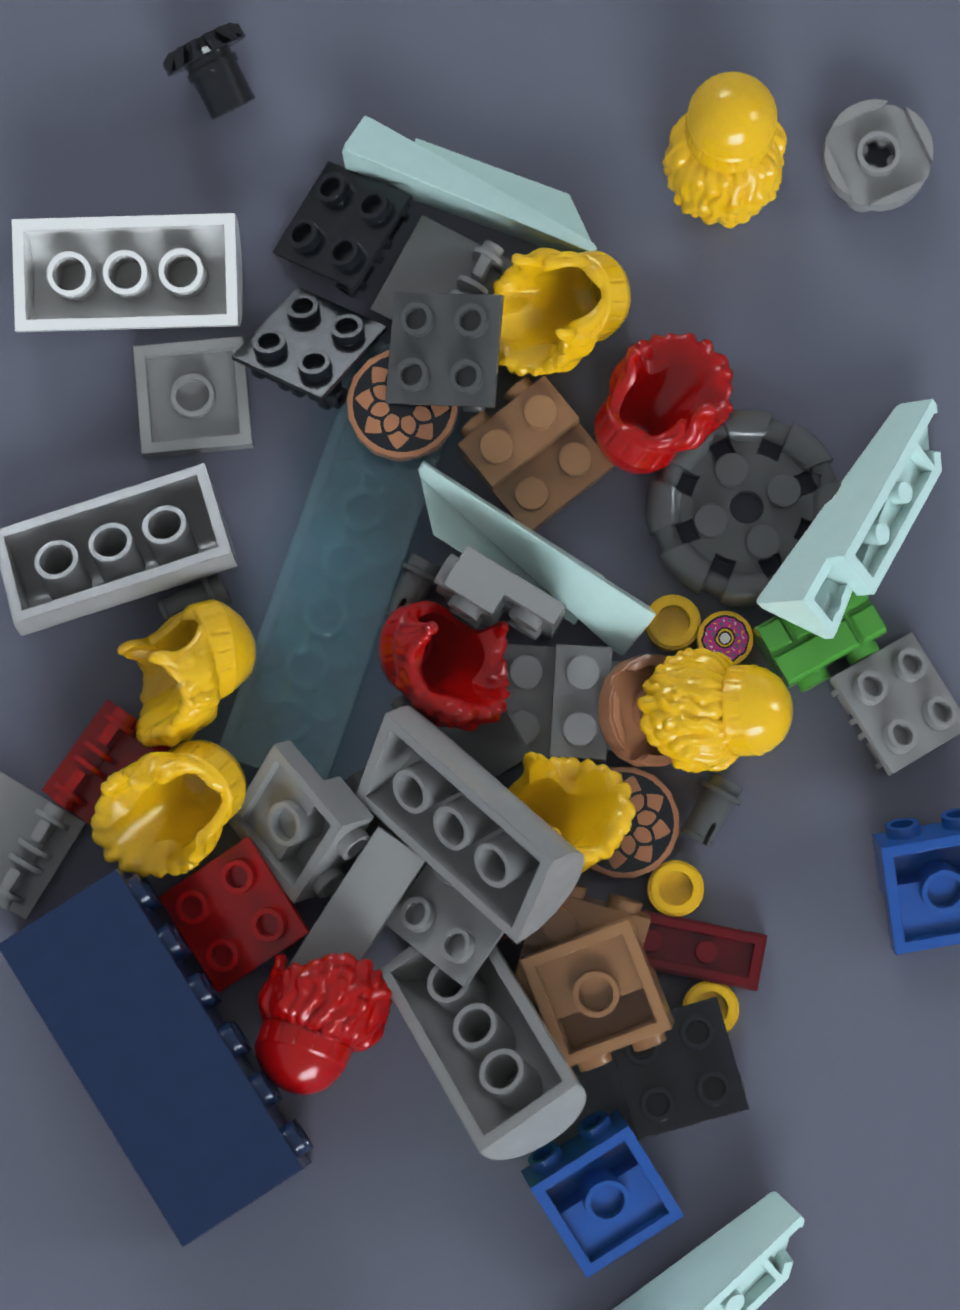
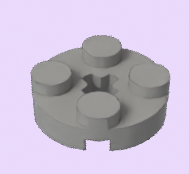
[822,99,934,213]

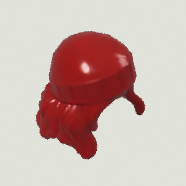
[593,333,733,474]
[378,601,510,731]
[254,952,393,1095]

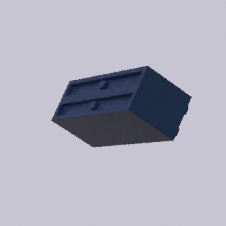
[0,869,314,1247]

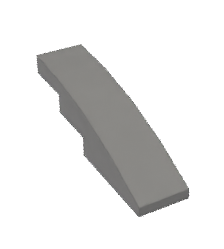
[259,826,426,1015]

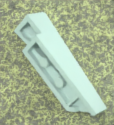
[342,116,597,253]
[756,399,942,639]
[418,460,656,656]
[612,1192,805,1310]

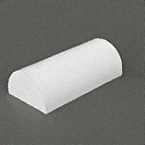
[12,213,243,332]

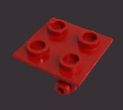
[41,699,172,826]
[158,836,310,993]

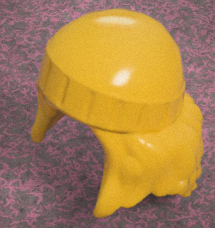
[662,71,787,228]
[493,247,631,377]
[117,599,256,748]
[637,647,793,773]
[90,740,247,879]
[508,752,636,873]

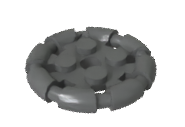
[646,409,842,608]

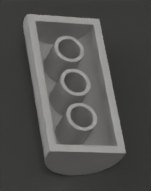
[0,463,238,636]
[356,706,584,944]
[379,944,586,1160]

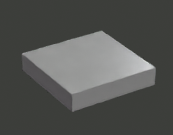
[133,336,254,458]

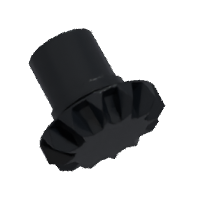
[163,23,255,120]

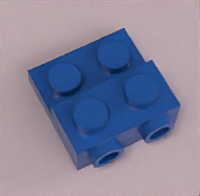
[872,808,960,955]
[521,1109,684,1278]

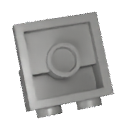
[434,545,566,640]
[502,644,622,764]
[228,740,374,903]

